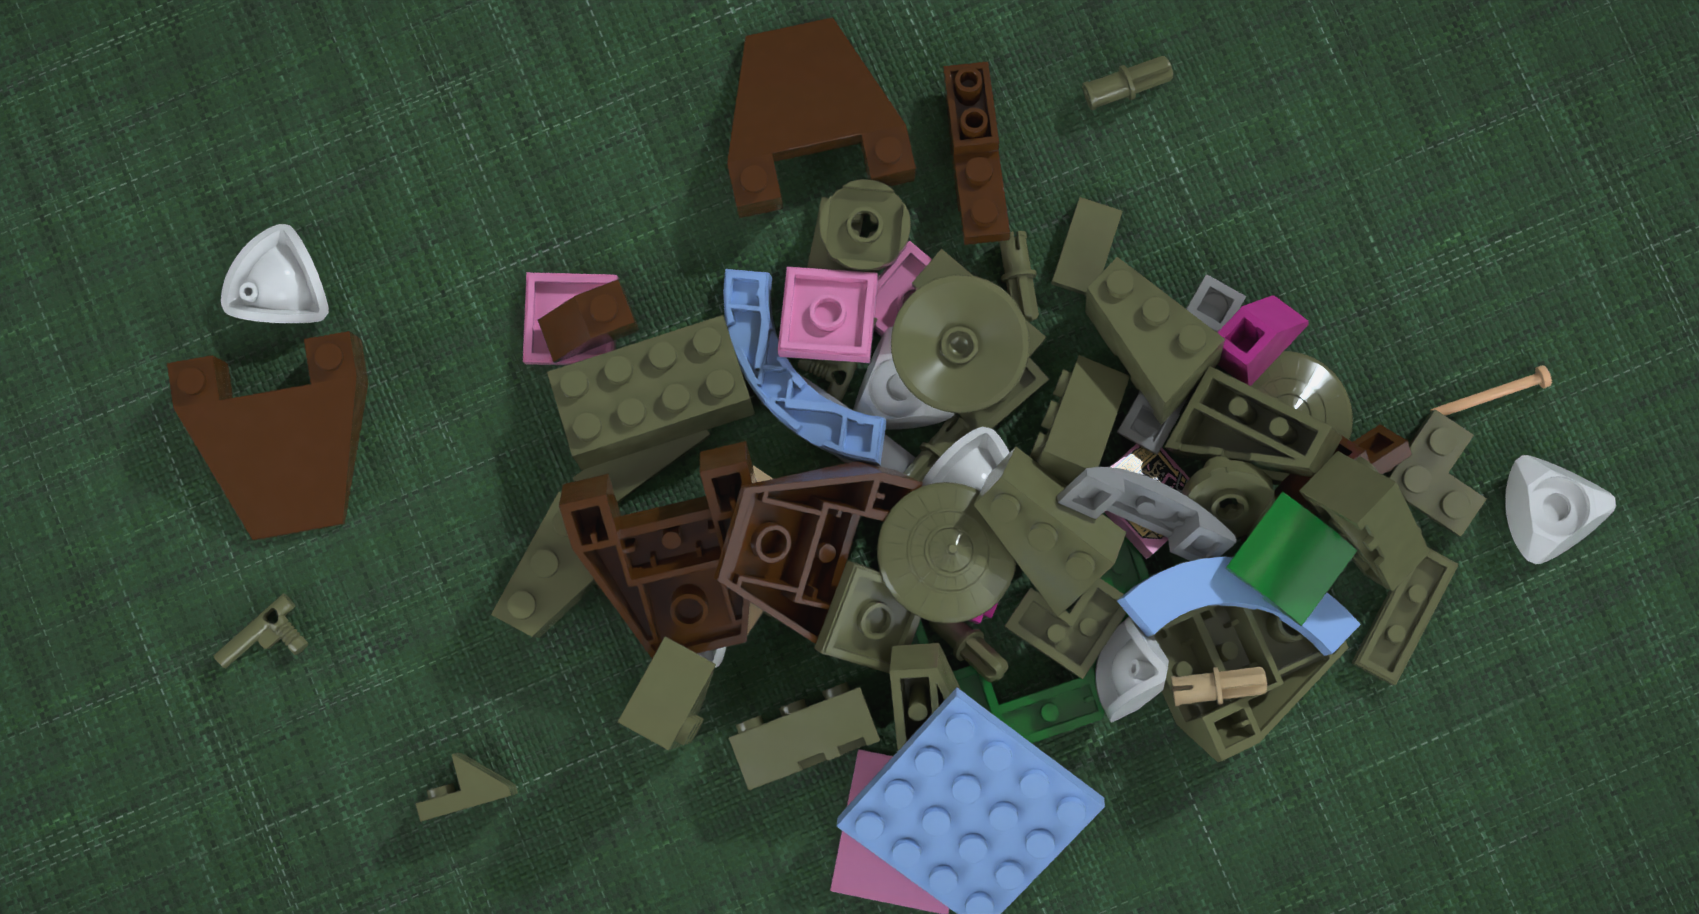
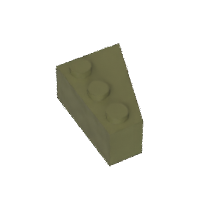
[1085,257,1225,425]
[1029,355,1130,486]
[1165,366,1342,477]
[974,447,1126,617]
[491,492,597,638]
[618,636,716,750]
[889,643,961,751]
[729,682,880,791]

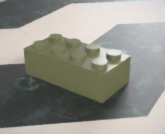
[547,315,755,470]

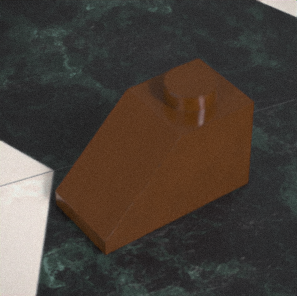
[538,279,640,363]

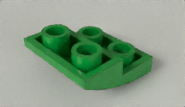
[1225,491,1358,626]

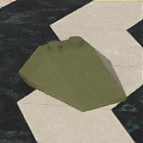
[1153,605,1349,762]

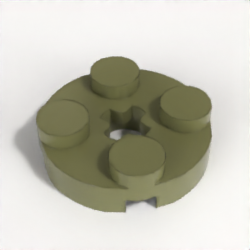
[819,179,911,272]
[1182,456,1275,538]

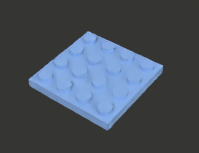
[837,687,1105,914]

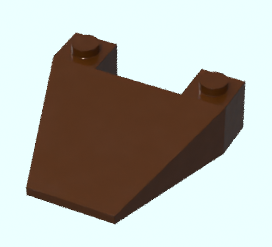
[727,17,916,218]
[167,331,369,540]
[559,441,757,659]
[714,461,923,644]

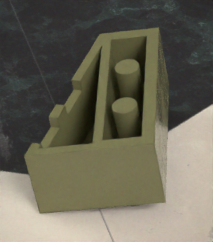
[1299,451,1430,592]

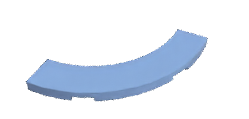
[723,269,887,466]
[1117,557,1361,656]

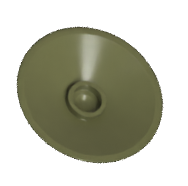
[891,274,1030,413]
[1231,351,1353,485]
[877,482,1017,623]

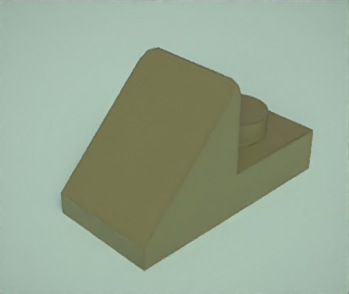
[416,753,518,822]

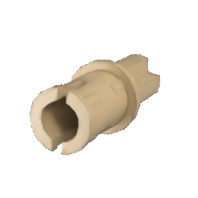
[1171,667,1267,706]

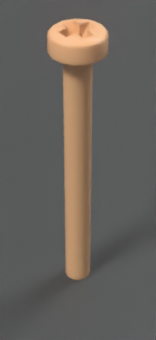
[1430,365,1552,416]

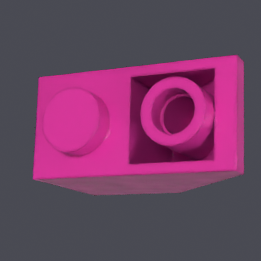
[1217,295,1309,386]

